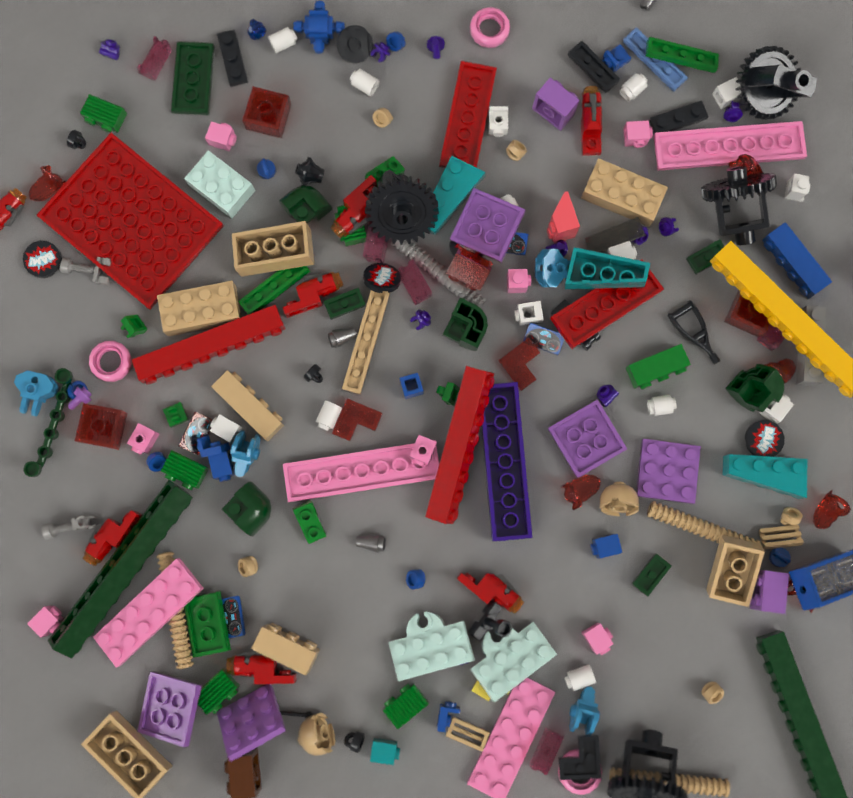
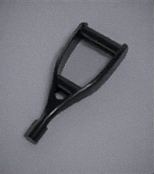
[668,300,721,365]

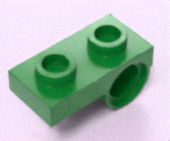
[365,156,405,189]
[293,500,326,544]

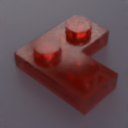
[498,338,540,391]
[332,399,383,441]

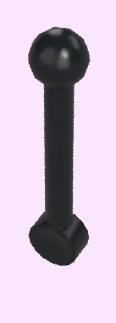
[280,711,313,718]

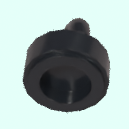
[67,130,86,150]
[303,364,323,383]
[344,731,365,753]

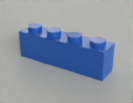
[762,222,832,299]

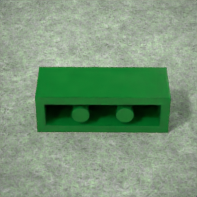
[625,344,691,390]

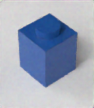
[399,373,424,400]
[208,451,235,482]
[590,534,623,559]

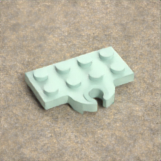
[388,612,475,681]
[470,622,557,703]

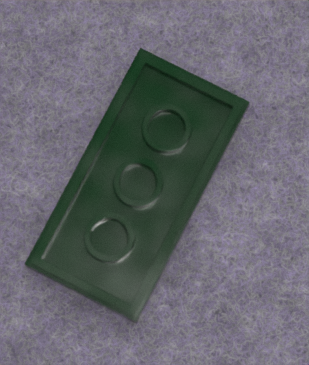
[171,42,214,115]

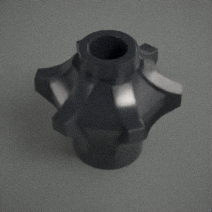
[295,157,324,185]

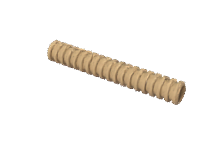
[647,501,761,544]
[156,552,194,669]
[609,767,730,798]

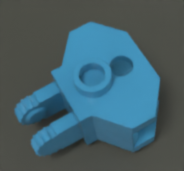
[535,249,571,287]
[14,370,60,417]
[230,430,261,477]
[569,686,600,735]

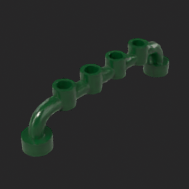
[23,368,73,477]

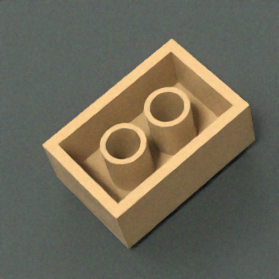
[706,535,765,607]
[251,623,320,676]

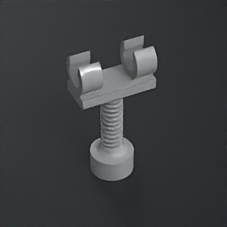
[60,257,111,286]
[42,516,99,540]

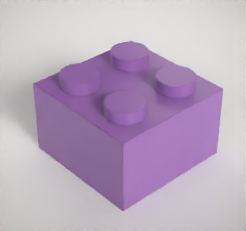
[532,77,579,131]
[750,570,789,614]

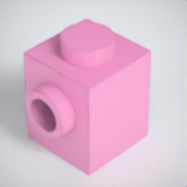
[623,120,653,148]
[205,121,236,152]
[507,269,531,293]
[127,423,159,455]
[410,435,437,467]
[27,605,64,638]
[581,622,613,655]

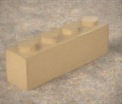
[211,370,284,441]

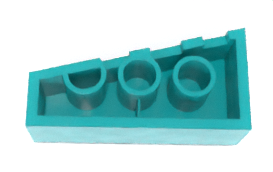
[430,156,486,235]
[565,247,650,289]
[723,454,808,499]

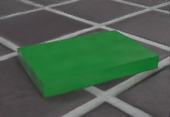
[184,591,231,658]

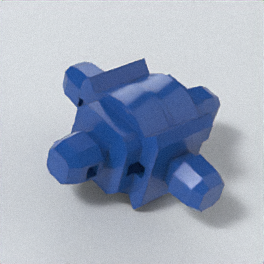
[293,1,345,54]

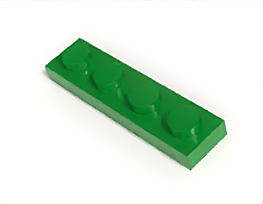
[645,37,719,73]
[238,266,310,315]

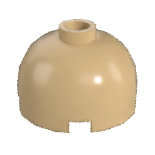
[600,482,639,516]
[298,713,335,756]

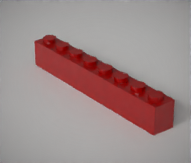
[132,305,286,385]
[425,366,495,524]

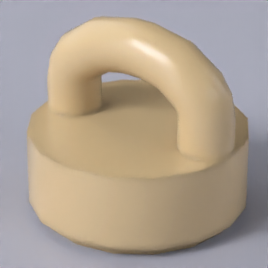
[373,108,393,128]
[506,140,527,161]
[781,507,803,526]
[238,556,258,577]
[701,682,724,704]

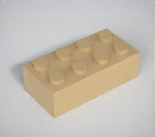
[581,158,668,227]
[232,221,315,277]
[157,281,242,337]
[81,710,173,798]

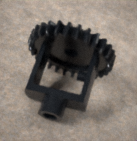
[736,46,817,120]
[701,166,777,245]
[365,169,439,245]
[607,730,688,798]

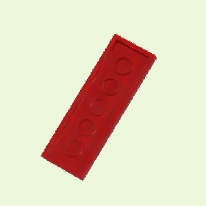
[439,61,497,168]
[550,259,664,349]

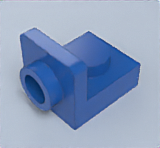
[602,44,631,72]
[197,435,230,458]
[437,701,461,732]

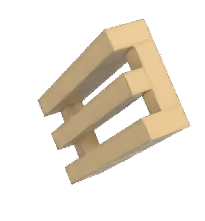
[759,524,804,550]
[445,716,490,752]

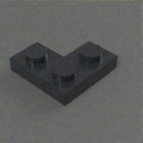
[558,735,601,780]

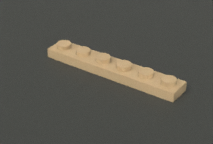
[342,290,390,395]

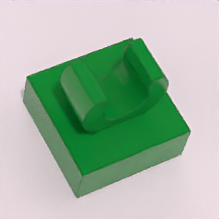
[121,314,148,338]
[436,382,460,406]
[163,402,189,428]

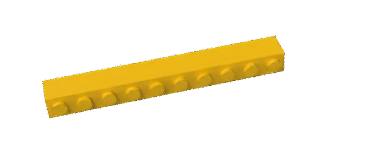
[710,241,853,398]

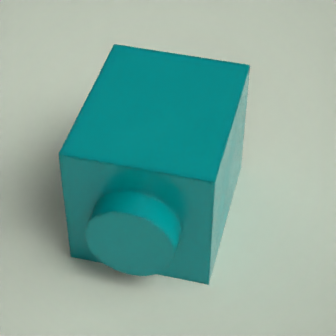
[370,738,400,765]

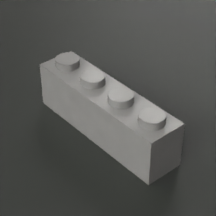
[796,306,826,386]

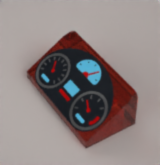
[178,411,213,455]

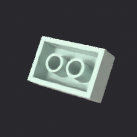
[184,150,255,219]

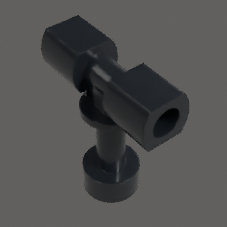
[468,600,512,641]

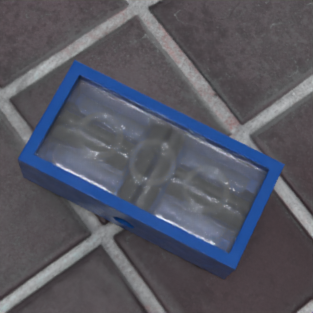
[789,549,853,611]

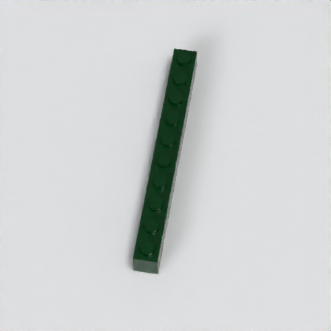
[48,480,193,659]
[756,630,848,798]

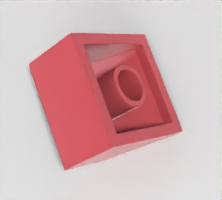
[547,191,580,244]

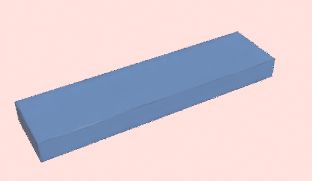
[622,27,688,92]

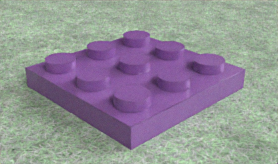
[450,188,526,263]
[548,399,627,478]
[636,439,701,504]
[137,672,201,747]
[217,684,286,761]

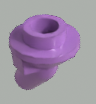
[68,386,92,410]

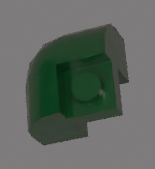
[279,185,333,224]
[443,297,488,351]
[725,364,784,413]
[221,481,271,537]

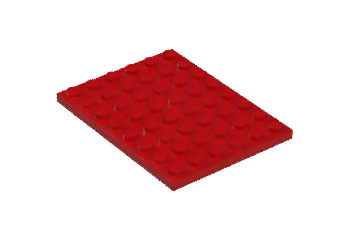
[37,133,224,310]

